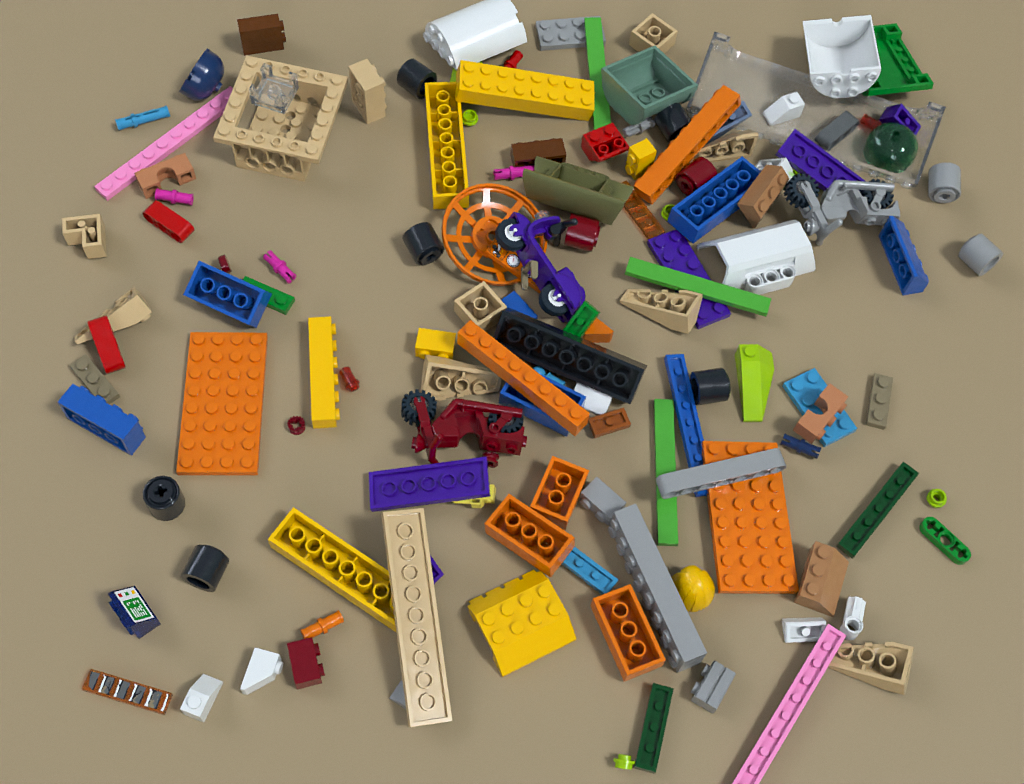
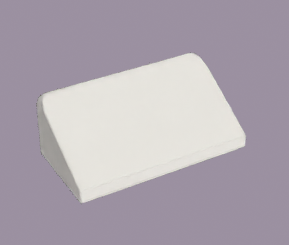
[574,382,612,415]
[782,617,826,643]

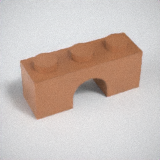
[134,153,196,199]
[793,383,849,444]

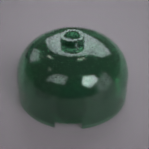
[863,122,918,174]

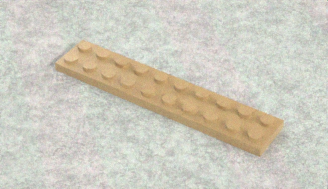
[381,508,452,728]

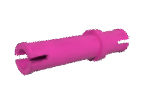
[493,165,535,180]

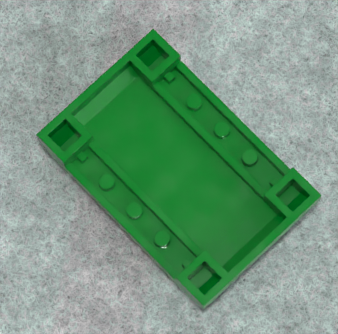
[862,23,934,96]

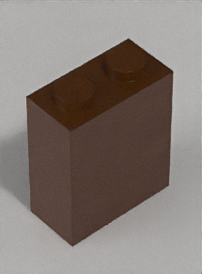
[237,14,286,56]

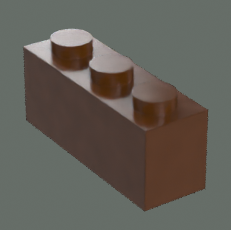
[510,138,566,167]

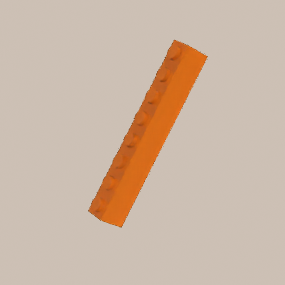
[634,85,741,205]
[457,320,590,436]

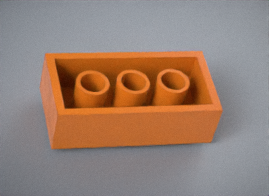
[484,494,575,578]
[590,584,666,682]

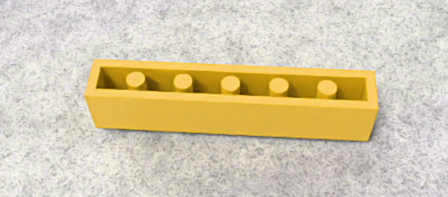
[308,316,340,429]

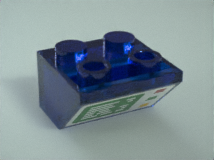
[108,586,161,639]

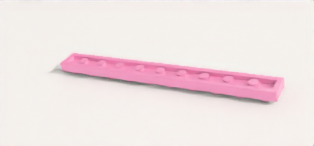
[94,86,233,201]
[732,624,846,784]

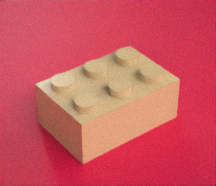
[348,59,387,124]

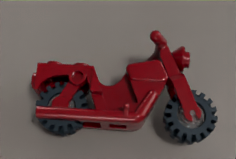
[401,389,527,464]

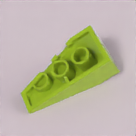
[735,344,774,422]

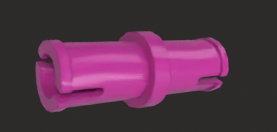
[155,188,194,205]
[263,250,296,284]

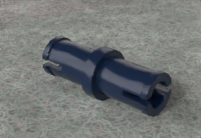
[780,433,822,459]

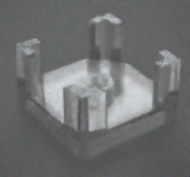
[249,63,299,114]

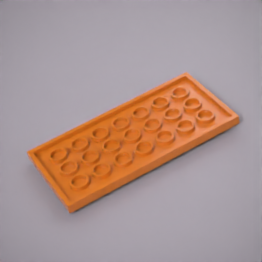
[176,332,268,475]
[702,441,799,594]

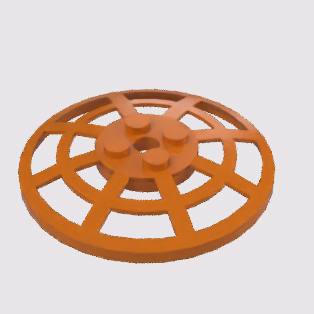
[441,183,547,286]

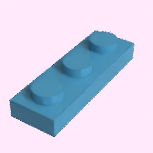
[562,547,618,595]

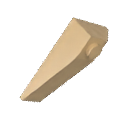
[691,130,759,163]
[74,286,152,344]
[620,289,703,334]
[421,355,502,401]
[828,642,914,695]

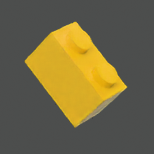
[625,138,657,180]
[415,328,456,360]

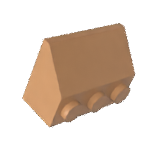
[737,165,789,228]
[794,541,849,617]

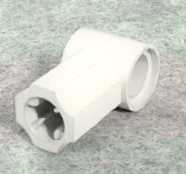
[840,596,866,641]

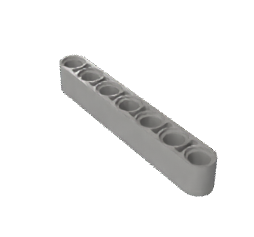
[655,448,787,499]

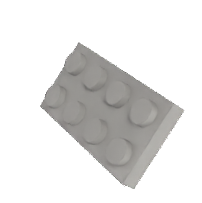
[535,16,606,51]

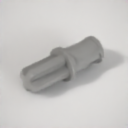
[622,117,655,137]

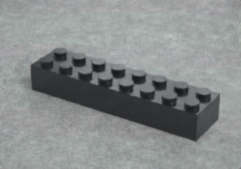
[493,307,648,404]

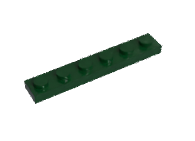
[836,462,919,559]

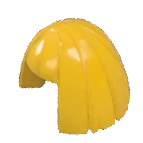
[671,565,715,612]

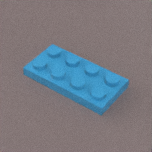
[782,368,857,447]

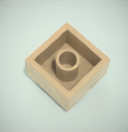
[629,13,678,54]
[454,281,507,332]

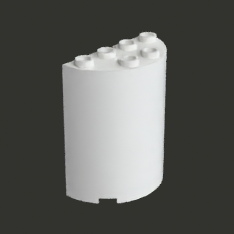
[423,0,527,71]
[803,15,881,98]

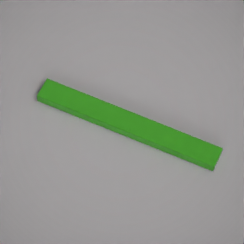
[584,17,611,130]
[625,257,771,317]
[653,399,678,546]

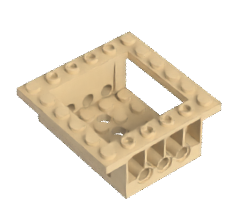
[213,55,348,182]

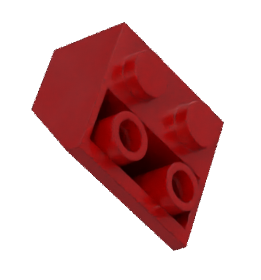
[581,123,629,162]

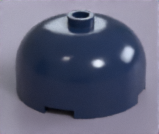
[179,48,224,101]

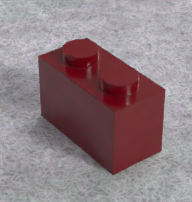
[287,637,325,690]

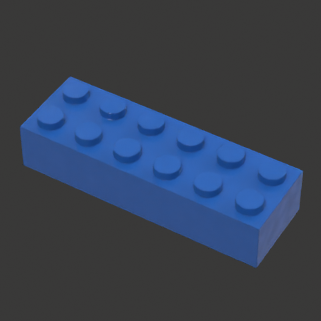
[667,156,761,244]

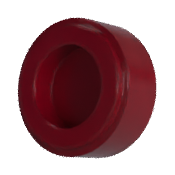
[218,254,232,273]

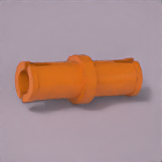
[300,610,344,639]

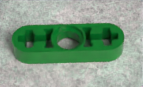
[919,517,971,565]

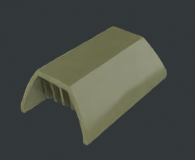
[522,156,634,225]

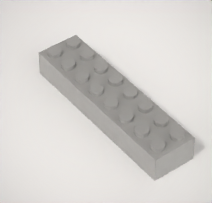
[608,504,707,673]

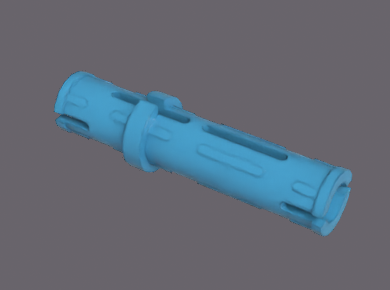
[115,105,170,130]

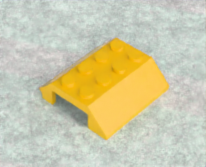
[467,570,576,677]

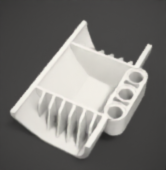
[697,219,816,295]

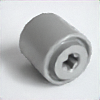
[928,163,961,203]
[958,233,1004,276]

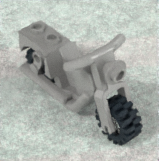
[783,173,900,246]

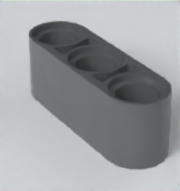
[815,111,860,151]

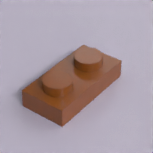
[588,407,631,438]

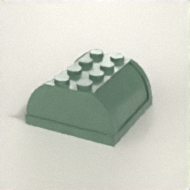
[601,45,698,125]

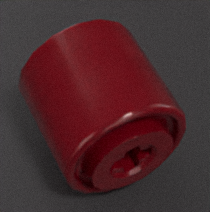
[676,157,717,196]
[564,214,600,252]

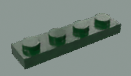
[634,683,674,774]

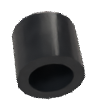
[397,58,437,99]
[655,103,691,143]
[402,222,444,265]
[690,368,731,405]
[143,475,185,521]
[181,544,229,592]

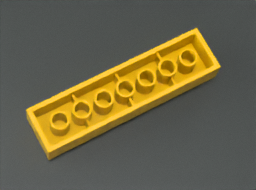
[455,60,595,121]
[425,82,469,209]
[268,507,396,632]

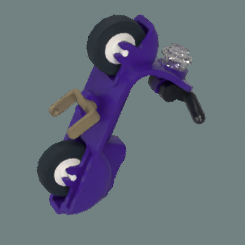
[495,210,586,322]

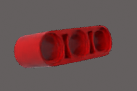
[142,200,195,243]
[87,315,126,374]

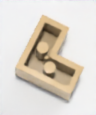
[62,214,107,259]

